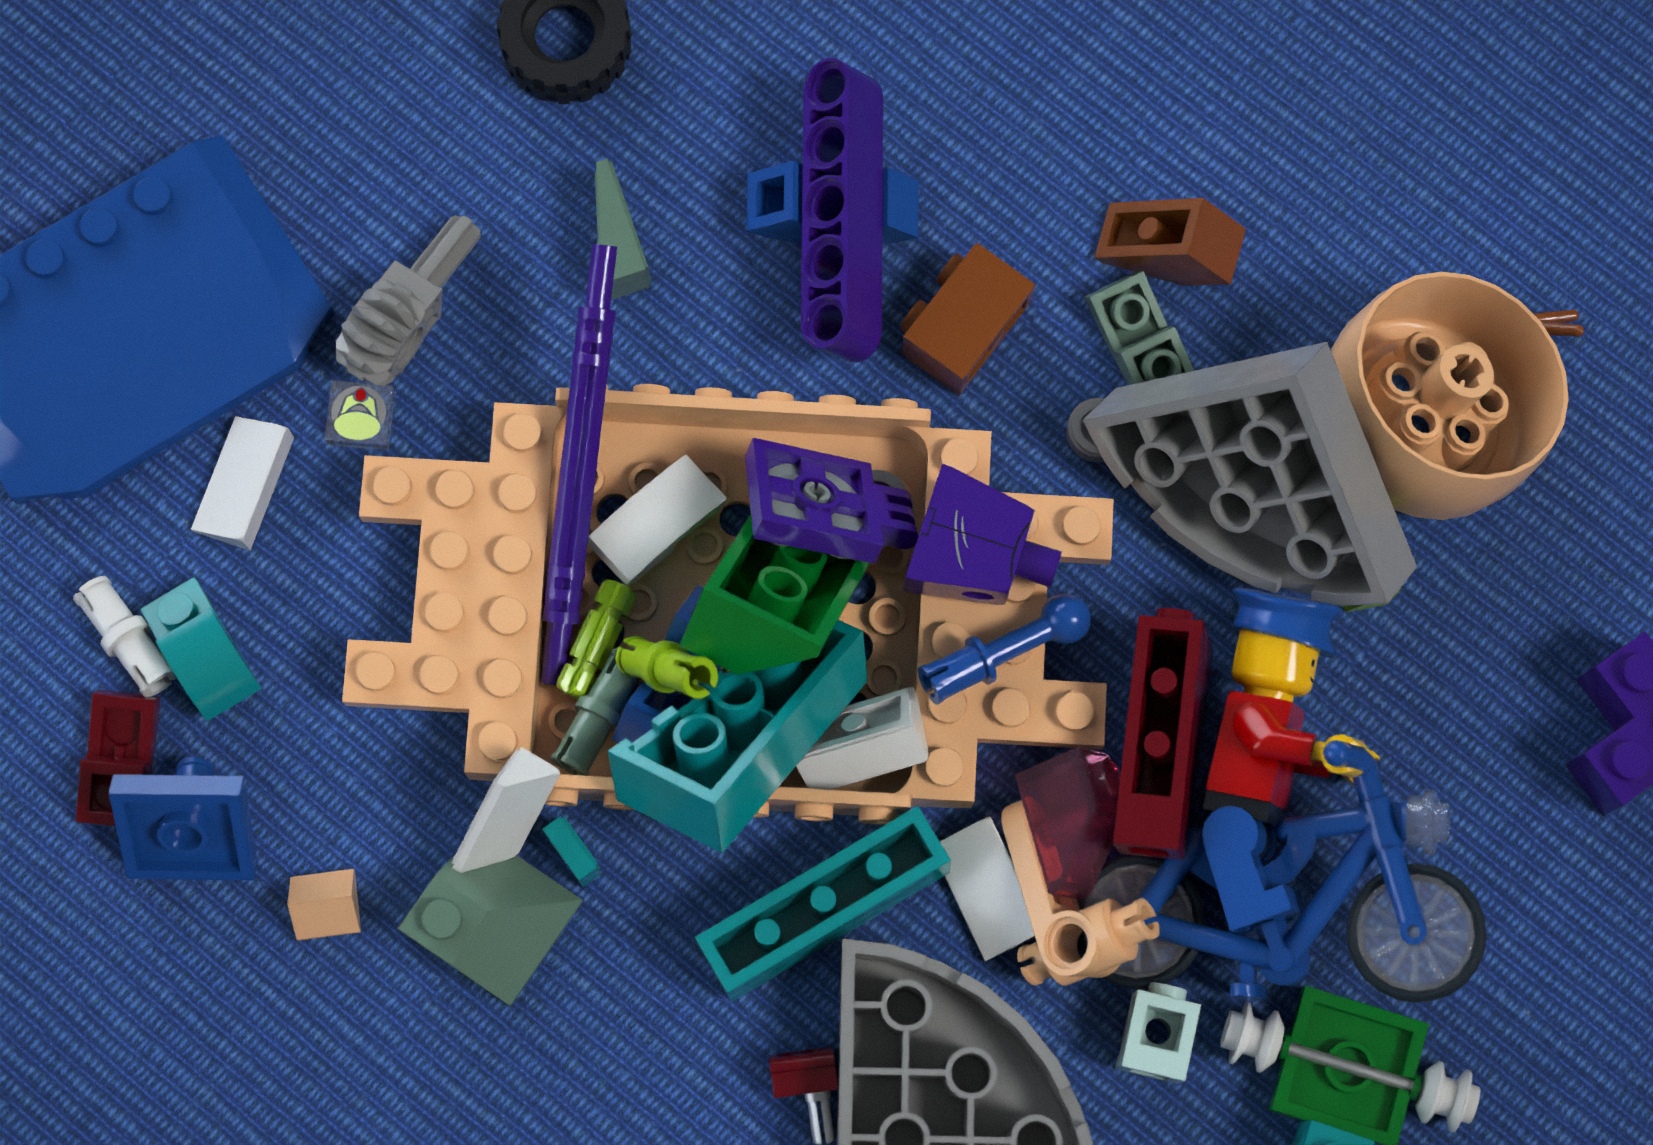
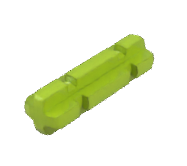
[556,579,636,699]

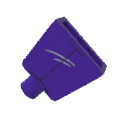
[903,464,1062,605]

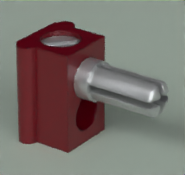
[768,1046,838,1145]

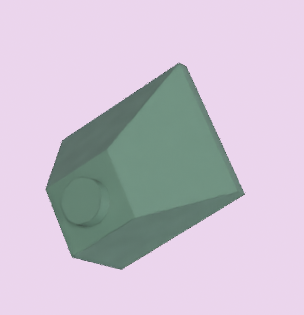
[398,854,583,1007]

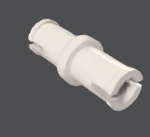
[73,576,176,697]

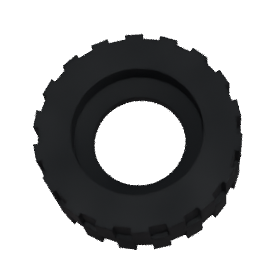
[497,0,632,104]

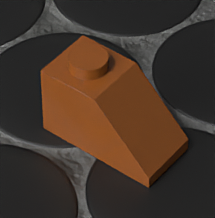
[1094,198,1246,286]

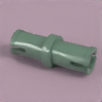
[550,649,640,776]

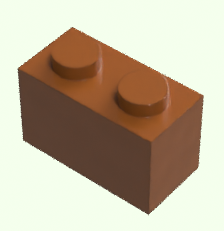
[900,242,1036,396]

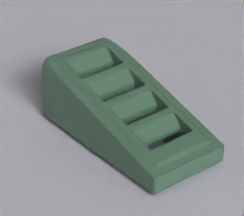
[595,158,651,300]

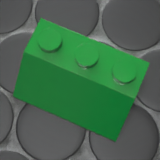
[679,515,870,675]

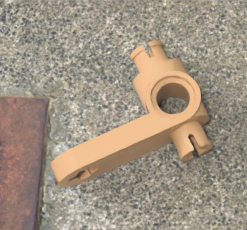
[1001,796,1160,986]

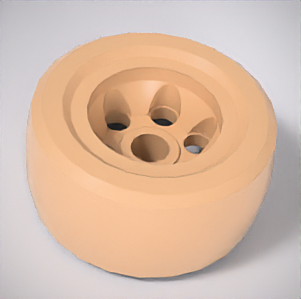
[1331,272,1569,520]

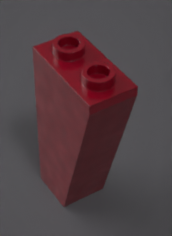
[1113,608,1213,860]

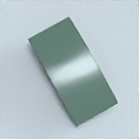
[1084,271,1194,385]

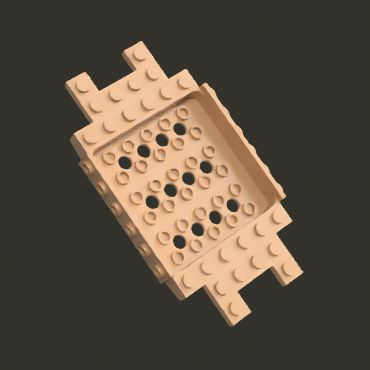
[342,384,1114,825]

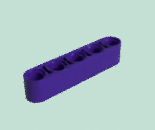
[801,58,883,363]

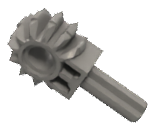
[336,215,481,386]

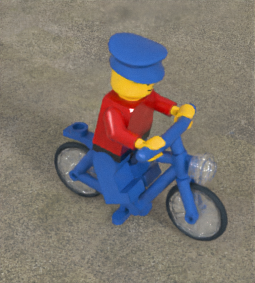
[1077,588,1487,1003]

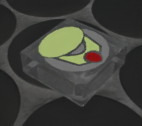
[324,380,395,450]

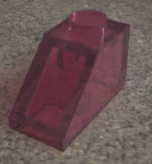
[1015,747,1121,900]

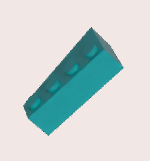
[608,620,868,853]

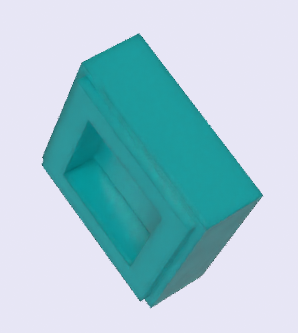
[542,816,601,887]

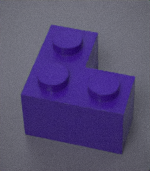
[1565,631,1653,816]

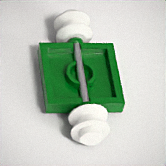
[1220,986,1480,1145]

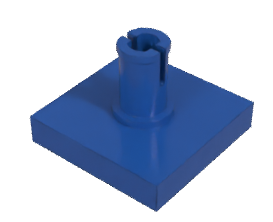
[109,757,258,880]

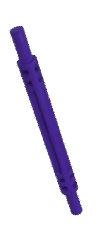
[541,244,617,685]

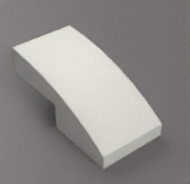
[588,454,727,586]

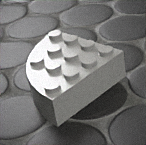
[1082,342,1417,606]
[837,939,1093,1145]

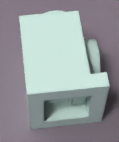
[1115,982,1201,1084]

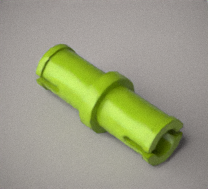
[615,636,718,699]

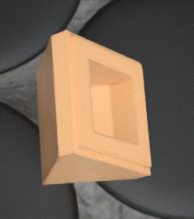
[287,869,361,941]

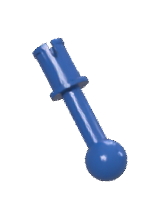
[918,593,1091,705]

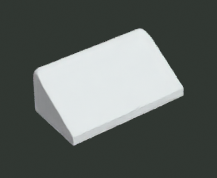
[191,416,294,551]
[796,687,928,790]
[451,747,560,873]
[940,816,1035,962]

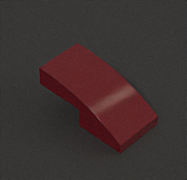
[75,690,161,826]

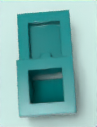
[140,577,262,721]

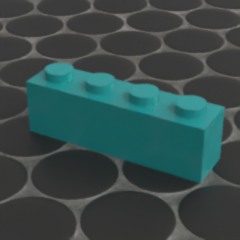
[695,806,951,1003]

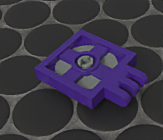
[745,438,918,564]

